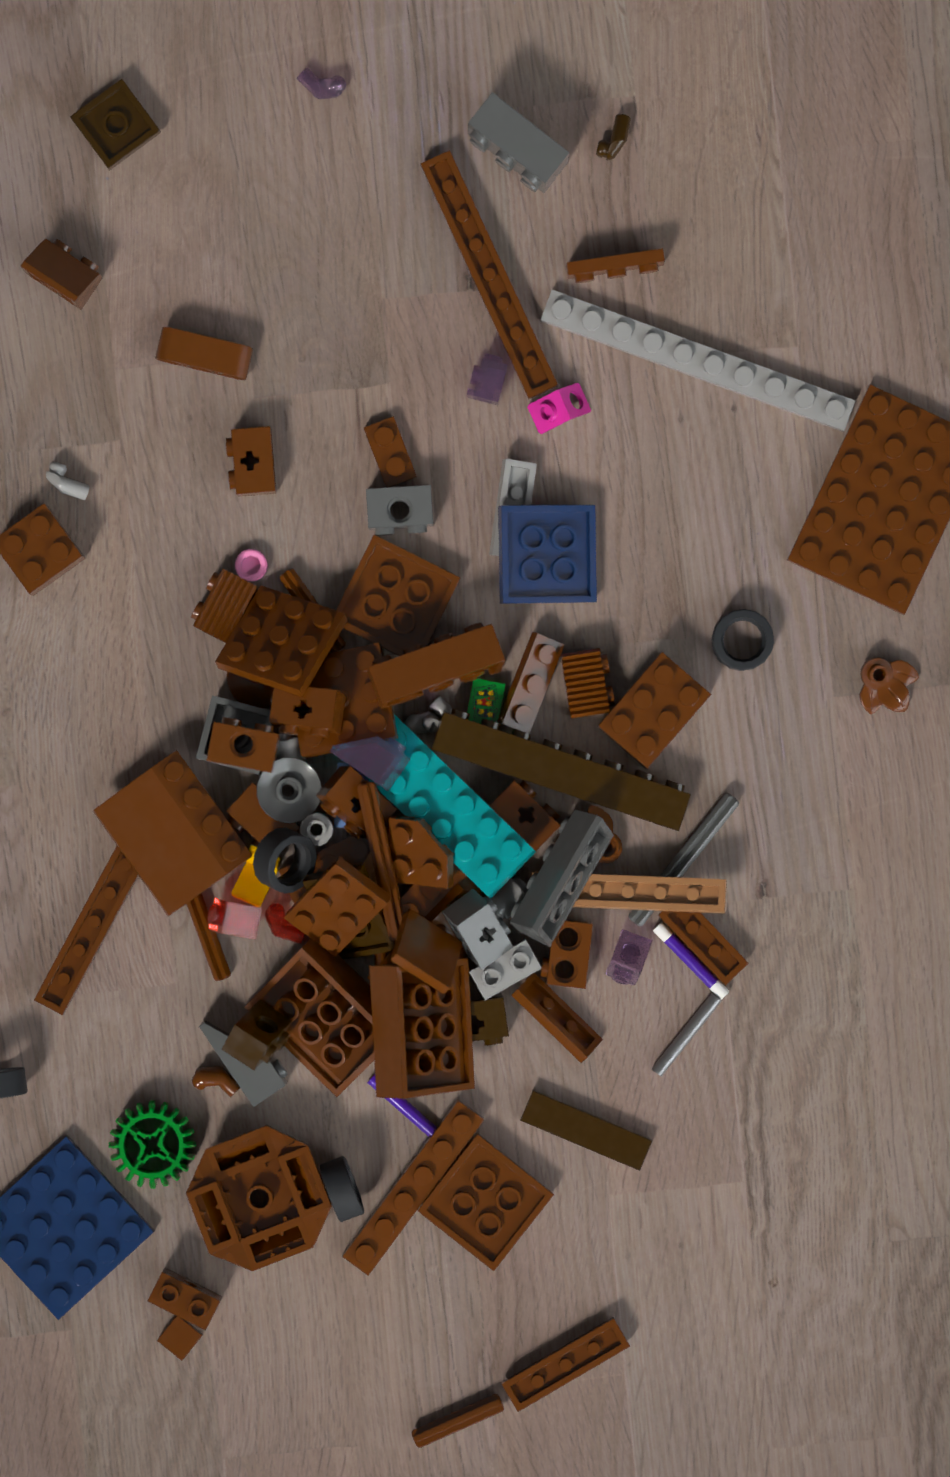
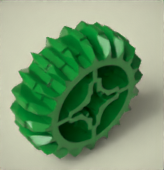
[108,1100,197,1189]

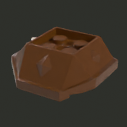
[186,1125,332,1271]

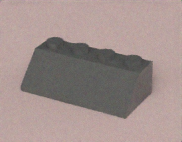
[510,810,614,947]

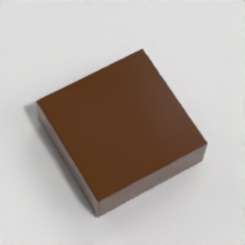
[157,1316,203,1361]

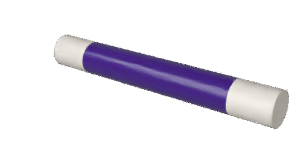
[653,922,729,1000]

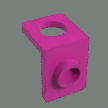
[528,383,591,434]

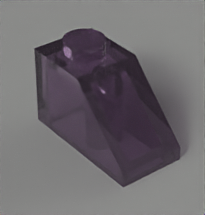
[330,736,410,792]

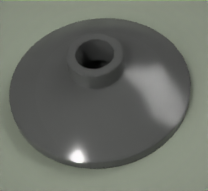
[256,758,321,823]

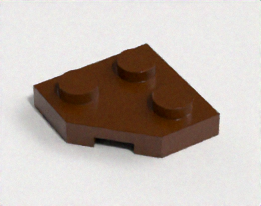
[389,815,453,889]

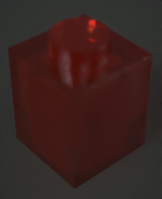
[207,898,262,940]

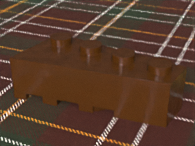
[367,622,505,709]

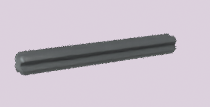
[628,793,739,927]

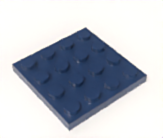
[0,1136,155,1320]

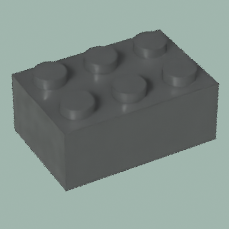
[468,92,570,193]

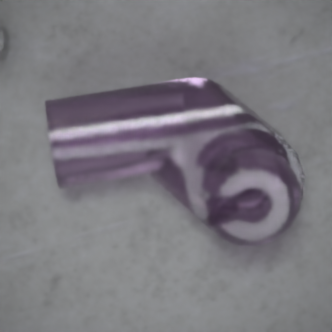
[297,68,346,99]

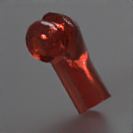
[265,903,304,944]

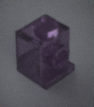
[467,354,508,406]

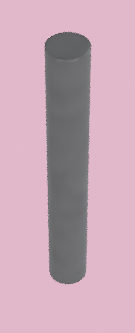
[652,993,721,1077]

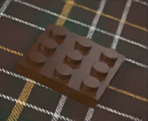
[336,535,461,656]
[215,585,348,697]
[298,643,398,759]
[417,1133,554,1271]

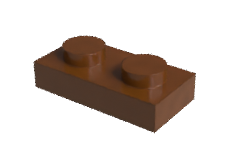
[364,416,417,488]

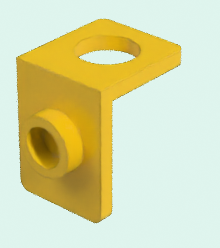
[231,845,280,907]

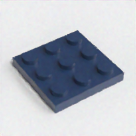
[498,505,597,604]

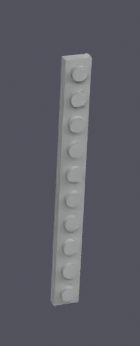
[541,290,855,432]

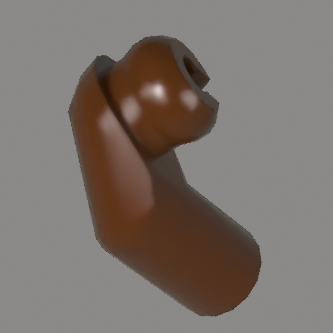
[192,1066,240,1098]

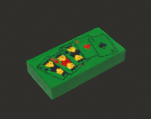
[467,679,506,724]

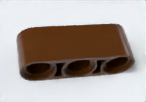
[155,327,253,380]

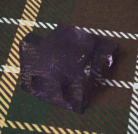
[605,929,653,985]

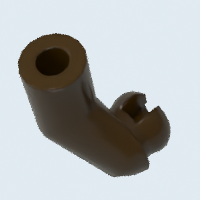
[596,114,631,160]

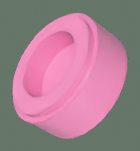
[235,549,268,582]

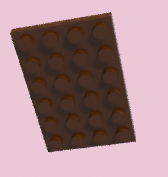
[787,384,950,615]

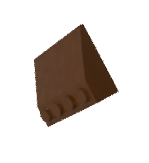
[93,750,253,917]
[245,939,374,1097]
[369,958,475,1099]

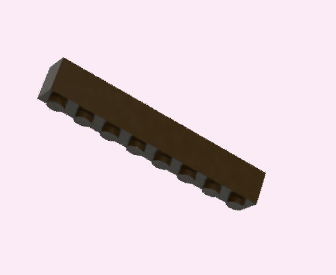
[430,708,691,831]

